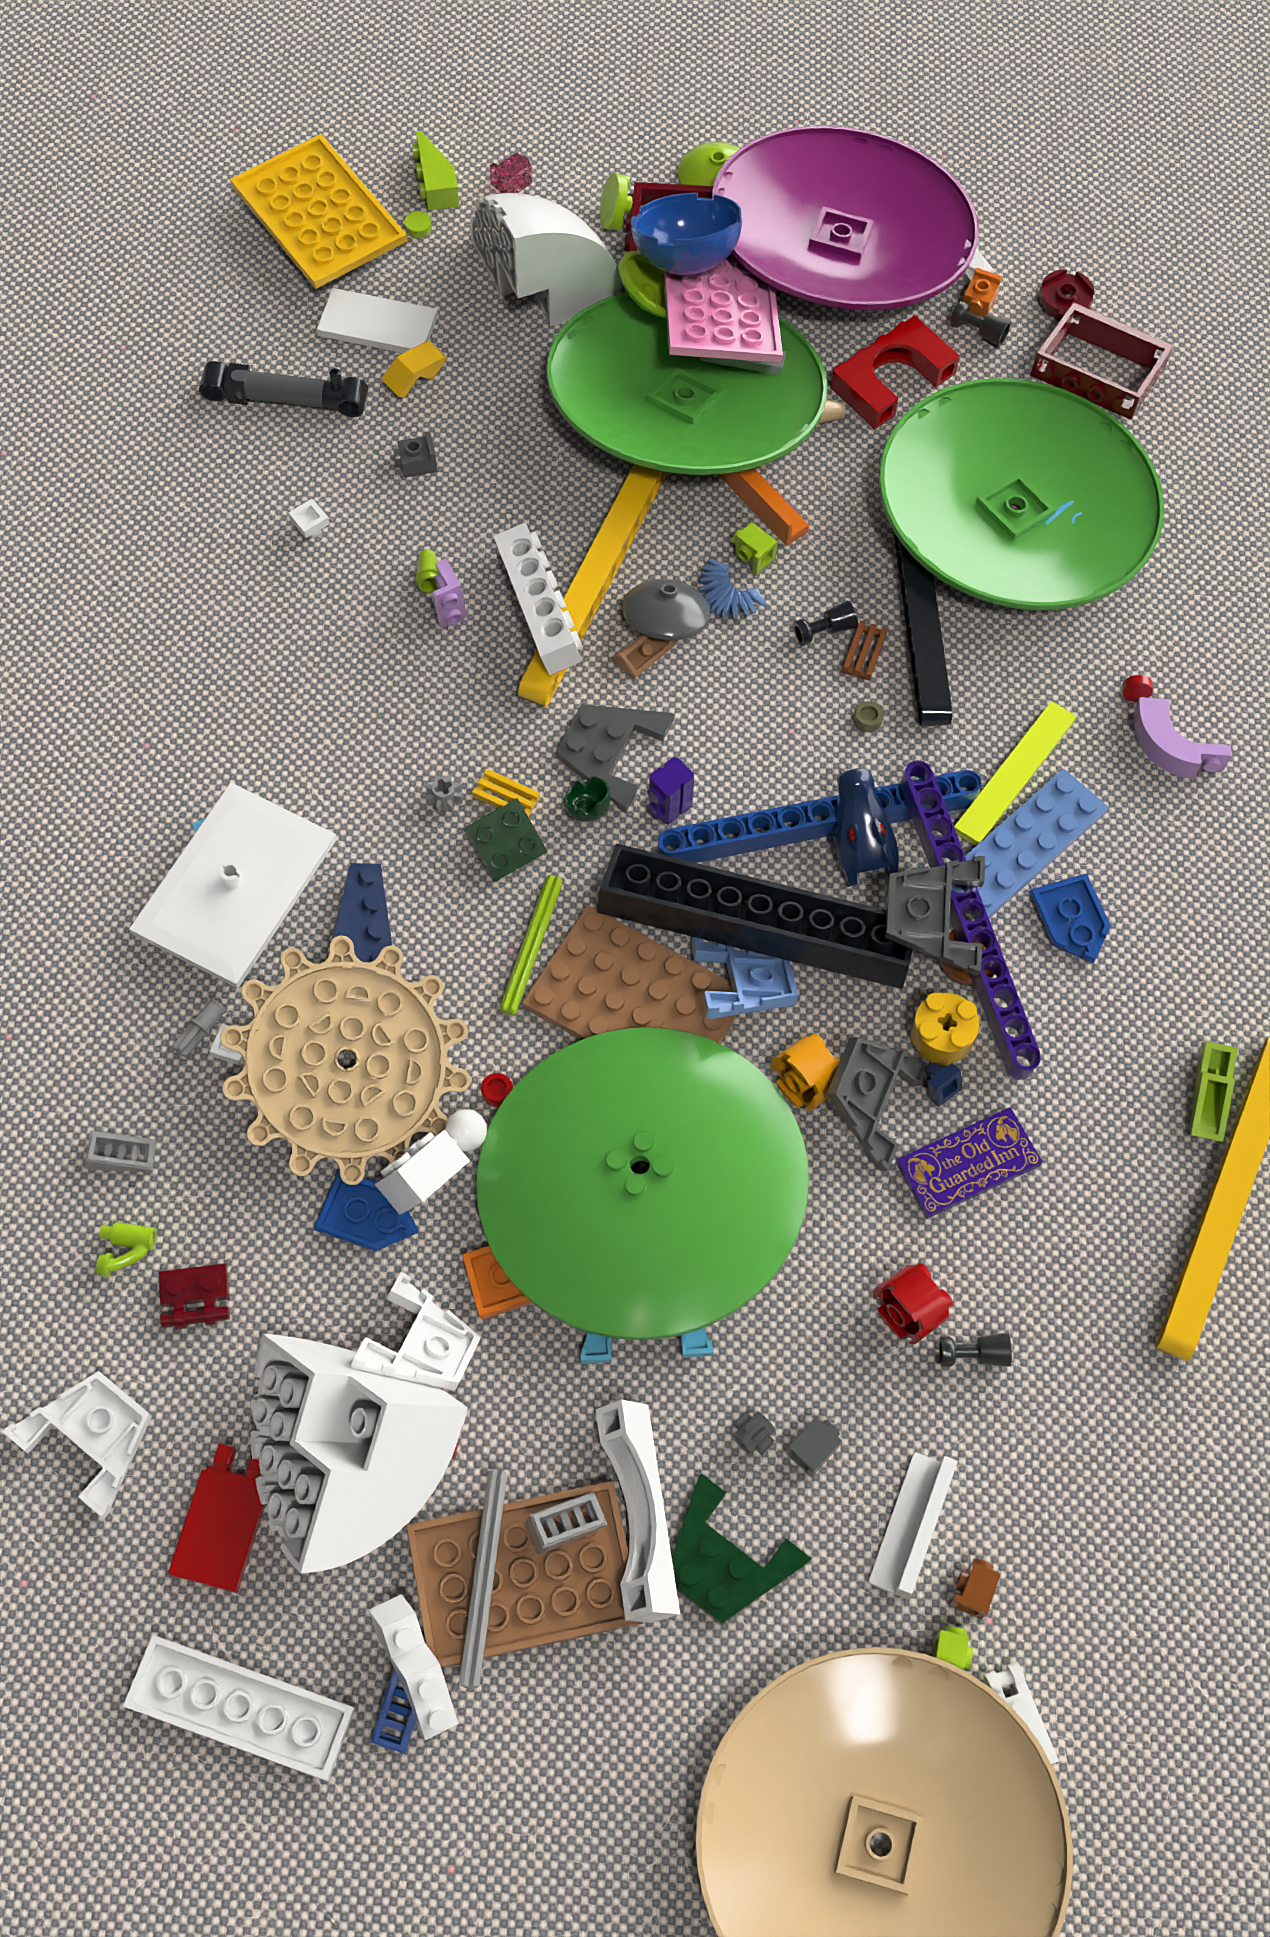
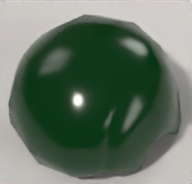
[563,776,611,822]

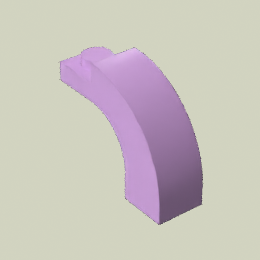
[1133,697,1231,779]

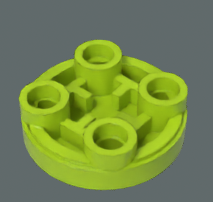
[600,173,633,231]

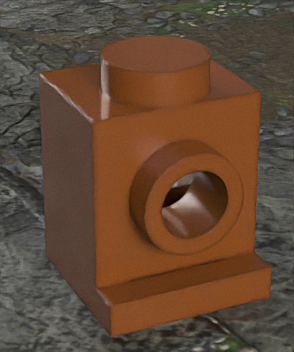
[948,1558,1001,1620]

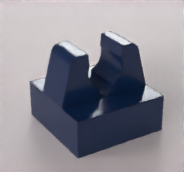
[925,1062,963,1107]

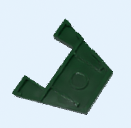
[672,1473,811,1625]

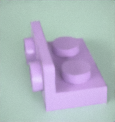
[432,559,467,628]

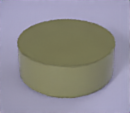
[853,701,884,732]

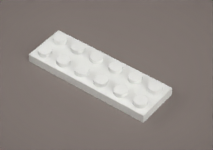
[123,1635,355,1782]

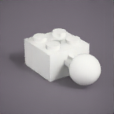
[375,1109,487,1215]

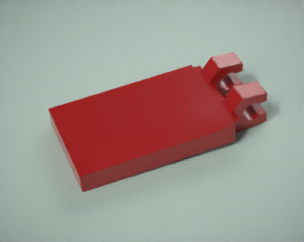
[168,1443,266,1594]

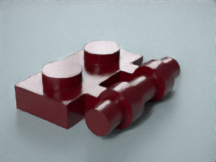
[158,1263,230,1330]

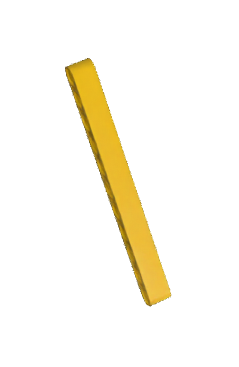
[518,464,667,707]
[1156,1036,1270,1362]

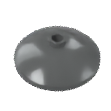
[623,579,710,640]

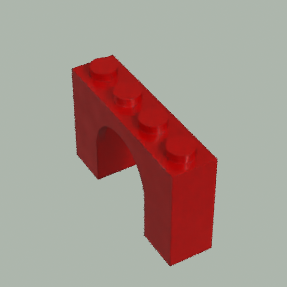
[830,315,960,430]

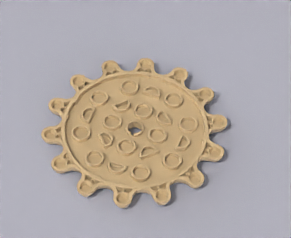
[220,935,471,1186]

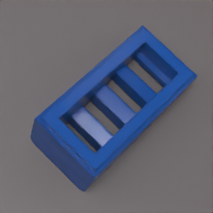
[370,1669,416,1754]

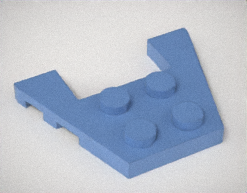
[691,937,799,1019]

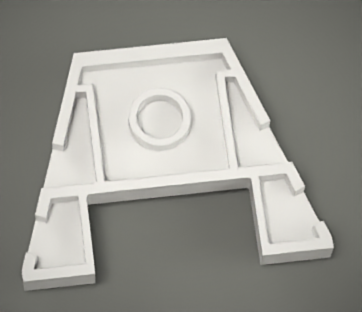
[350,1271,481,1391]
[2,1371,152,1519]

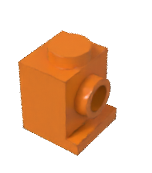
[963,268,1002,317]

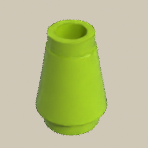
[415,549,438,593]

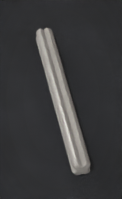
[460,1470,507,1689]

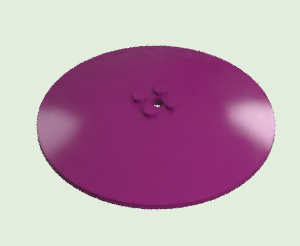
[712,126,979,310]

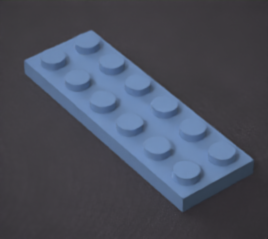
[951,768,1109,919]

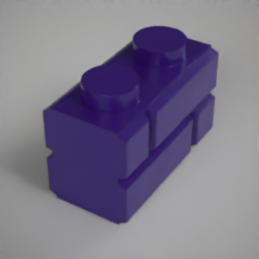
[646,757,694,825]

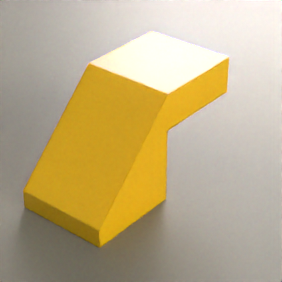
[381,340,448,398]

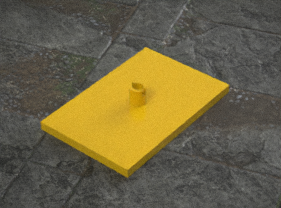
[230,134,408,289]

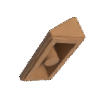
[611,633,677,680]

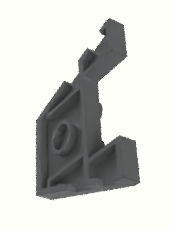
[556,704,675,813]
[885,856,985,975]
[827,1037,931,1171]

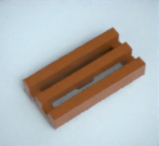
[842,620,888,681]

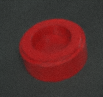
[1122,675,1153,702]
[481,1073,513,1107]

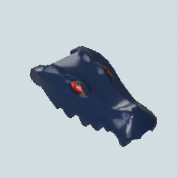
[835,768,899,887]

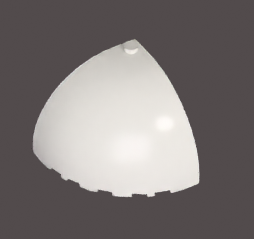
[470,193,623,326]
[250,1334,468,1573]

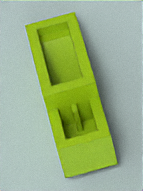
[1190,1041,1238,1142]

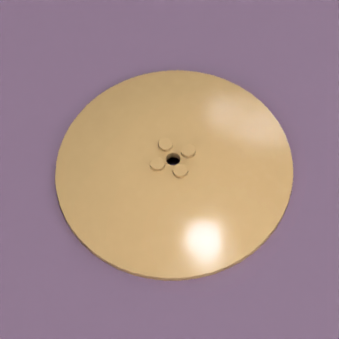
[695,1647,1073,1937]

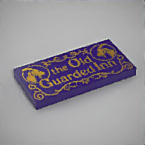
[896,1107,1043,1219]

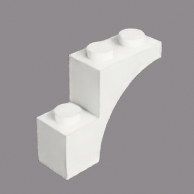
[369,1594,459,1740]

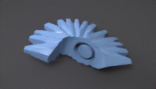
[699,558,767,619]

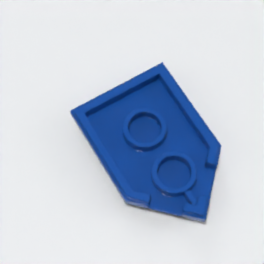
[1029,873,1111,963]
[314,1171,419,1252]

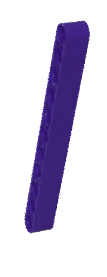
[900,760,1041,1080]

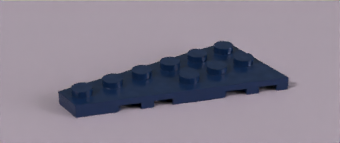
[327,863,392,963]

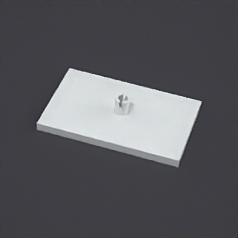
[129,783,337,988]

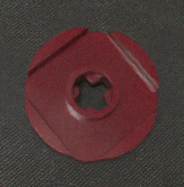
[1038,270,1094,322]

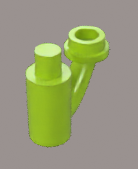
[96,1222,157,1278]

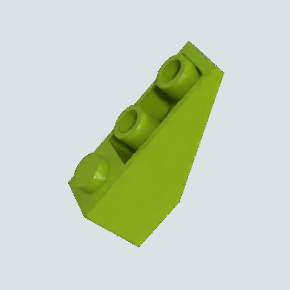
[412,131,459,210]

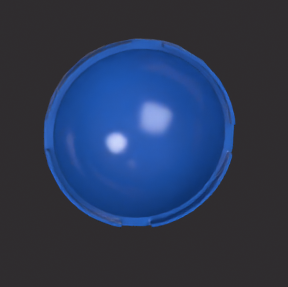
[631,193,743,275]

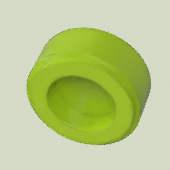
[404,211,432,238]

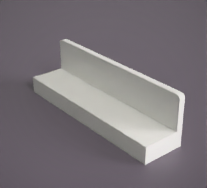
[869,1452,958,1600]

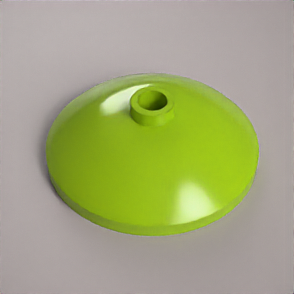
[678,142,740,186]
[619,251,667,319]

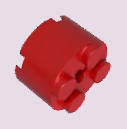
[873,1262,953,1345]

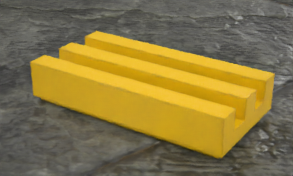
[472,769,540,817]

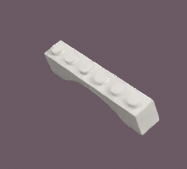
[596,1400,680,1623]

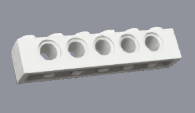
[494,522,583,675]

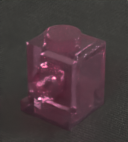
[490,152,532,193]

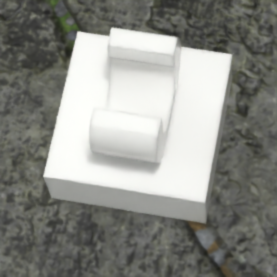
[288,499,330,539]

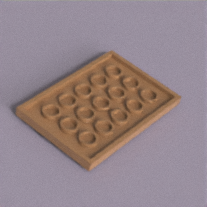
[522,905,738,1044]
[406,1481,643,1668]

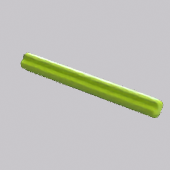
[500,875,562,1015]

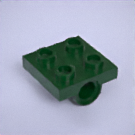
[463,798,548,882]

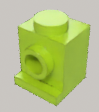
[731,522,778,576]
[932,1626,973,1670]

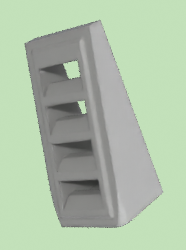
[85,1131,157,1172]
[525,1492,607,1555]

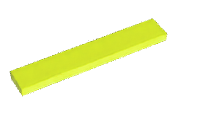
[954,701,1077,846]

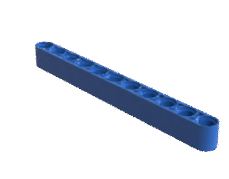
[657,770,982,863]

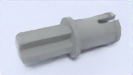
[173,998,227,1057]

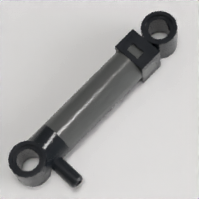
[199,361,369,417]

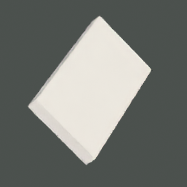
[317,288,438,353]

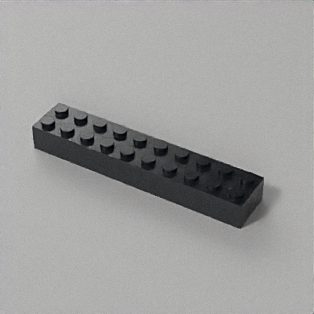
[597,843,913,989]

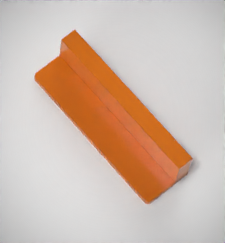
[717,468,810,546]

